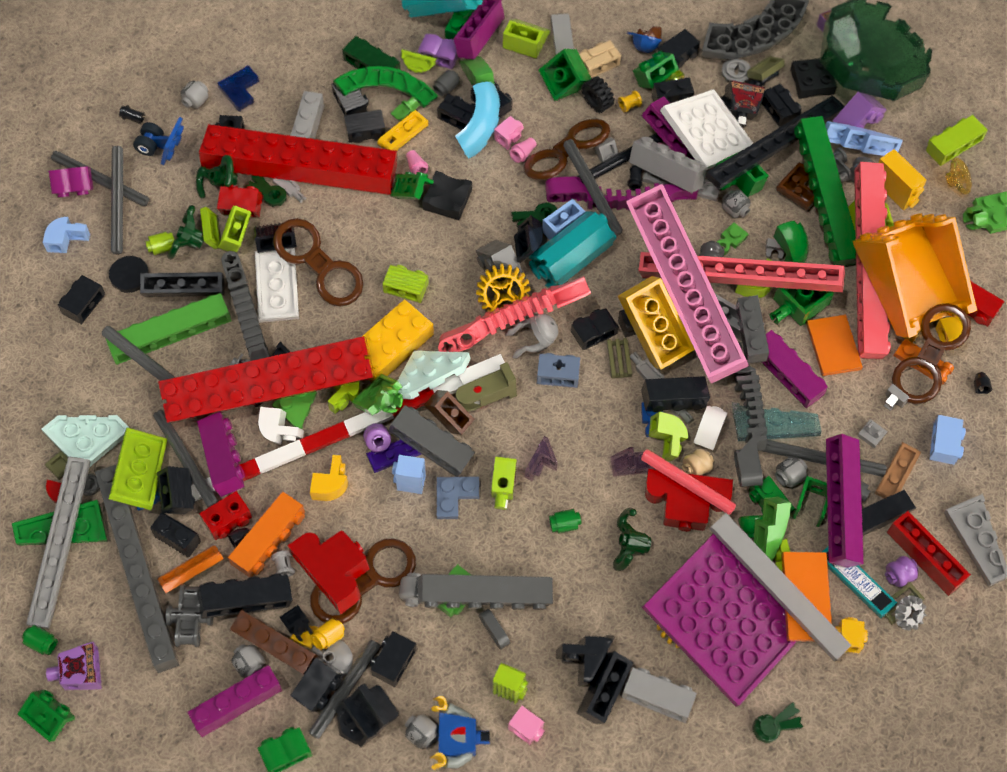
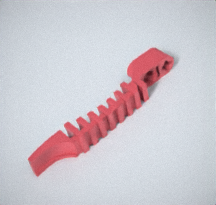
[438,276,591,352]

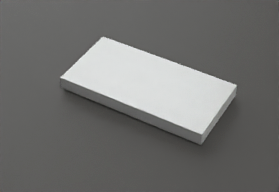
[255,248,299,323]

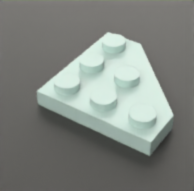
[397,351,471,399]
[42,415,129,467]

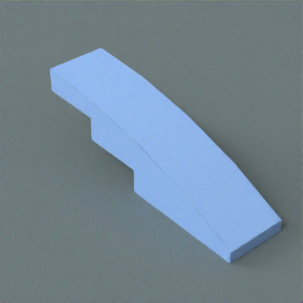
[825,121,903,156]

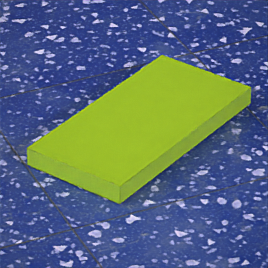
[108,427,167,510]

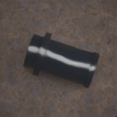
[119,105,145,124]
[627,165,642,191]

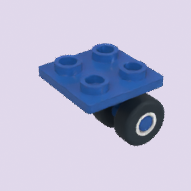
[133,117,184,165]

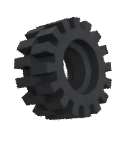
[581,76,615,113]

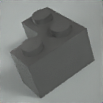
[476,240,526,291]

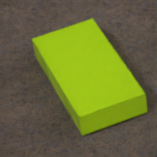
[200,206,220,249]

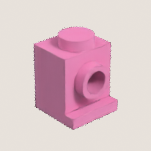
[494,116,524,150]

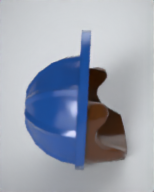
[627,27,662,53]

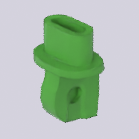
[391,96,420,121]

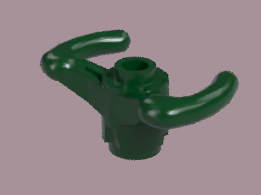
[196,155,238,198]
[167,205,204,259]
[613,508,652,571]

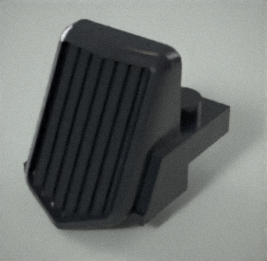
[556,635,615,686]
[335,683,399,748]

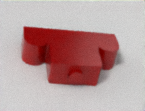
[645,469,733,532]
[287,530,370,614]

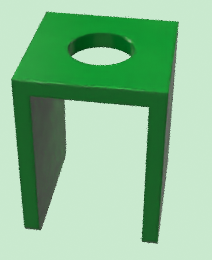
[792,476,827,527]

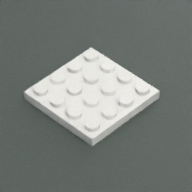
[660,89,753,170]

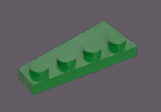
[12,500,108,545]

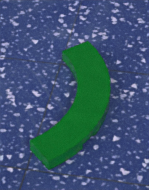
[333,66,438,108]

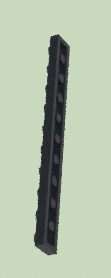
[705,95,845,189]

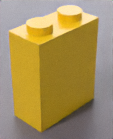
[878,149,926,210]

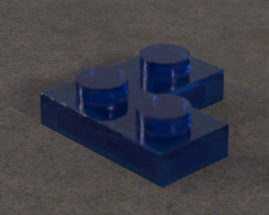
[217,65,260,111]

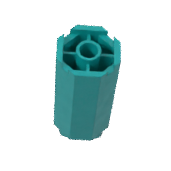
[401,0,483,18]
[529,211,617,288]

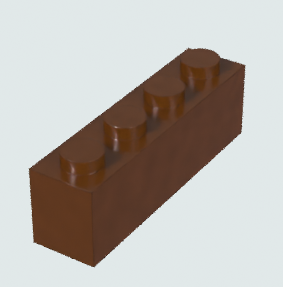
[229,610,321,674]

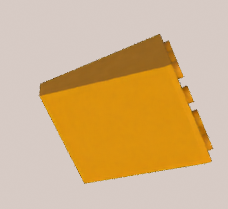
[853,213,977,338]

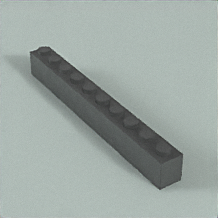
[95,465,180,674]

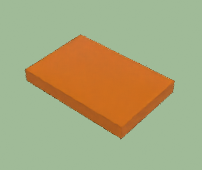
[806,314,863,376]

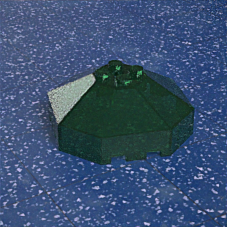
[820,0,932,101]

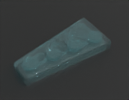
[731,402,822,441]

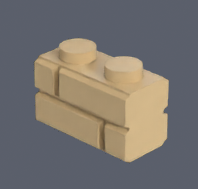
[579,40,621,78]

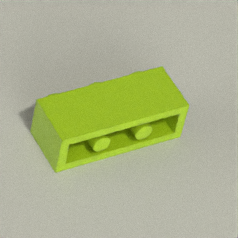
[925,115,988,166]

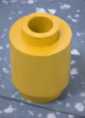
[311,619,345,650]

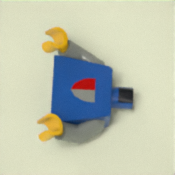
[430,696,490,770]

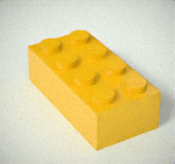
[618,276,695,370]
[363,299,434,382]

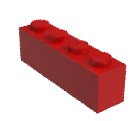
[965,281,1005,327]
[887,511,971,596]

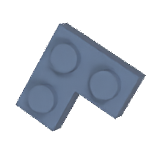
[437,477,479,519]

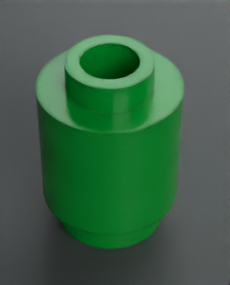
[549,508,582,534]
[22,625,58,655]

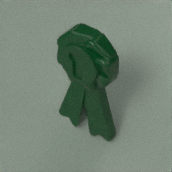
[245,175,287,207]
[511,202,557,227]
[752,702,803,743]

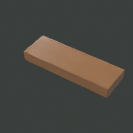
[874,442,921,498]

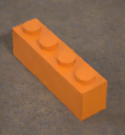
[228,492,305,578]

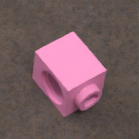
[508,706,545,745]

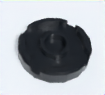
[109,256,149,293]

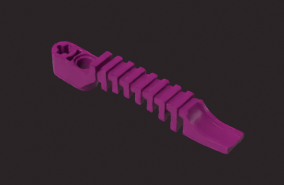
[545,176,699,210]

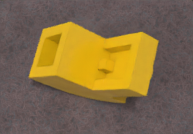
[310,455,348,501]

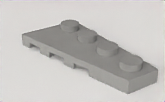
[944,494,1007,587]

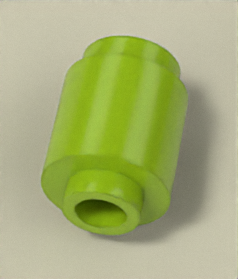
[145,232,174,255]

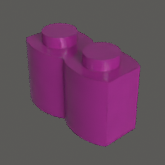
[49,166,94,198]

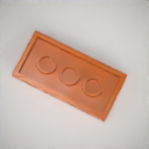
[781,552,832,641]

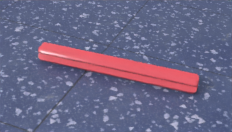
[641,449,736,515]

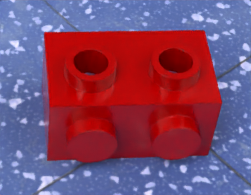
[217,185,263,218]
[199,491,252,540]

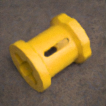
[618,90,642,113]

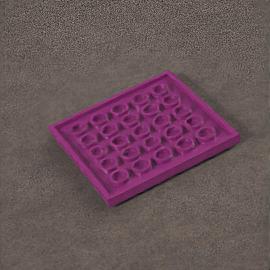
[641,533,797,707]

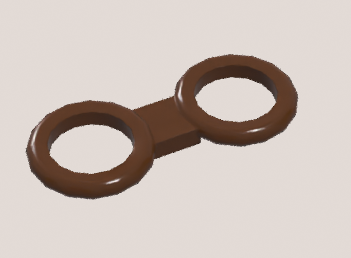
[523,119,610,180]
[273,218,364,307]
[892,303,971,404]
[310,538,416,624]

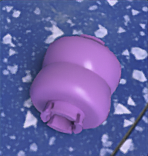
[363,423,391,452]
[885,556,919,587]

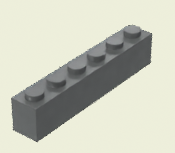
[418,574,553,610]

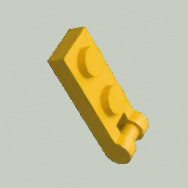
[377,110,428,151]

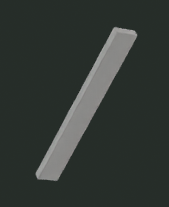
[26,456,91,629]
[709,513,851,661]

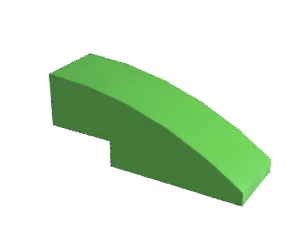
[459,56,494,85]
[754,497,791,561]

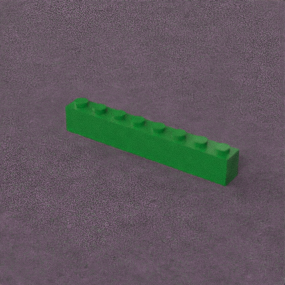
[794,116,856,266]

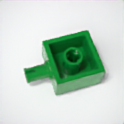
[769,288,834,326]

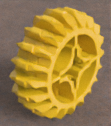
[476,263,531,312]

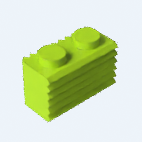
[218,206,252,253]
[382,265,429,303]
[492,663,528,704]

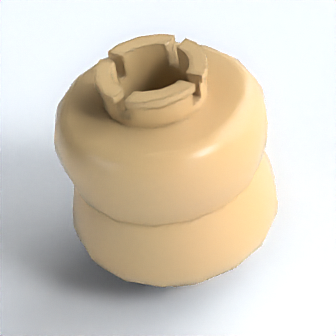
[682,449,714,475]

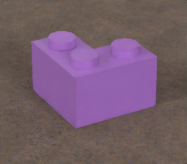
[833,92,887,129]

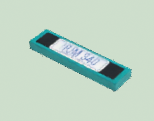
[822,546,897,619]

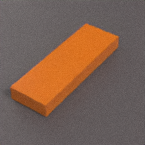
[157,545,224,593]

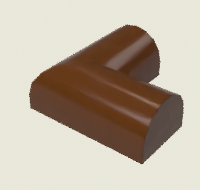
[776,162,814,212]

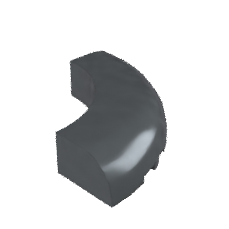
[701,0,809,59]

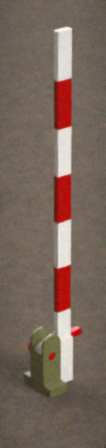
[191,354,517,501]

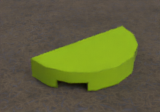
[401,49,438,73]

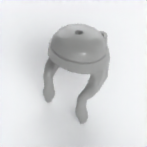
[505,314,558,359]

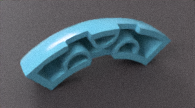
[455,82,500,158]

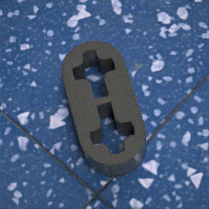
[479,609,510,650]

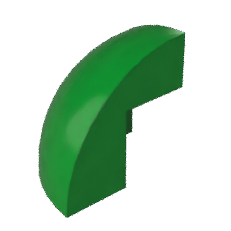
[773,221,809,263]

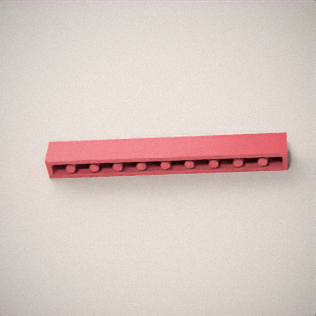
[854,162,891,359]
[638,252,845,292]

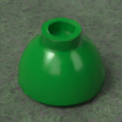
[738,515,763,538]

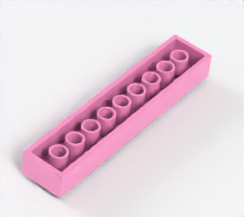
[626,184,749,384]

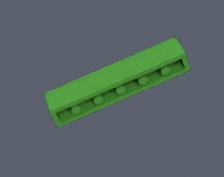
[105,293,232,365]

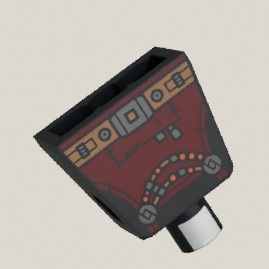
[725,80,765,128]

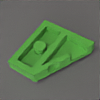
[272,391,317,429]

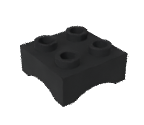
[790,57,837,99]
[422,171,472,220]

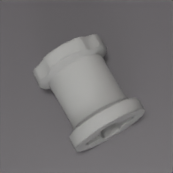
[271,550,295,577]

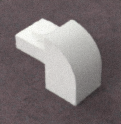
[693,406,727,450]
[258,407,304,445]

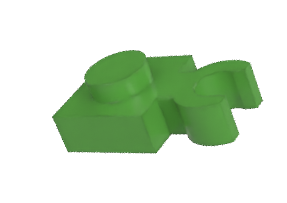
[717,222,749,255]

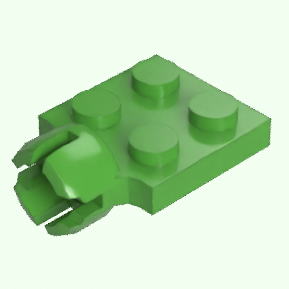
[963,191,1007,234]
[352,374,403,416]

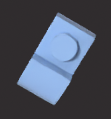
[43,217,90,253]

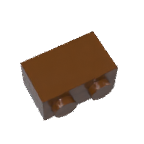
[424,390,475,435]

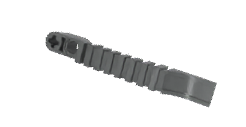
[221,251,270,361]
[734,342,767,487]

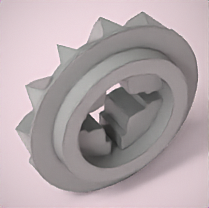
[722,58,751,82]
[895,595,927,631]

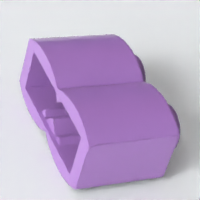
[418,34,458,69]

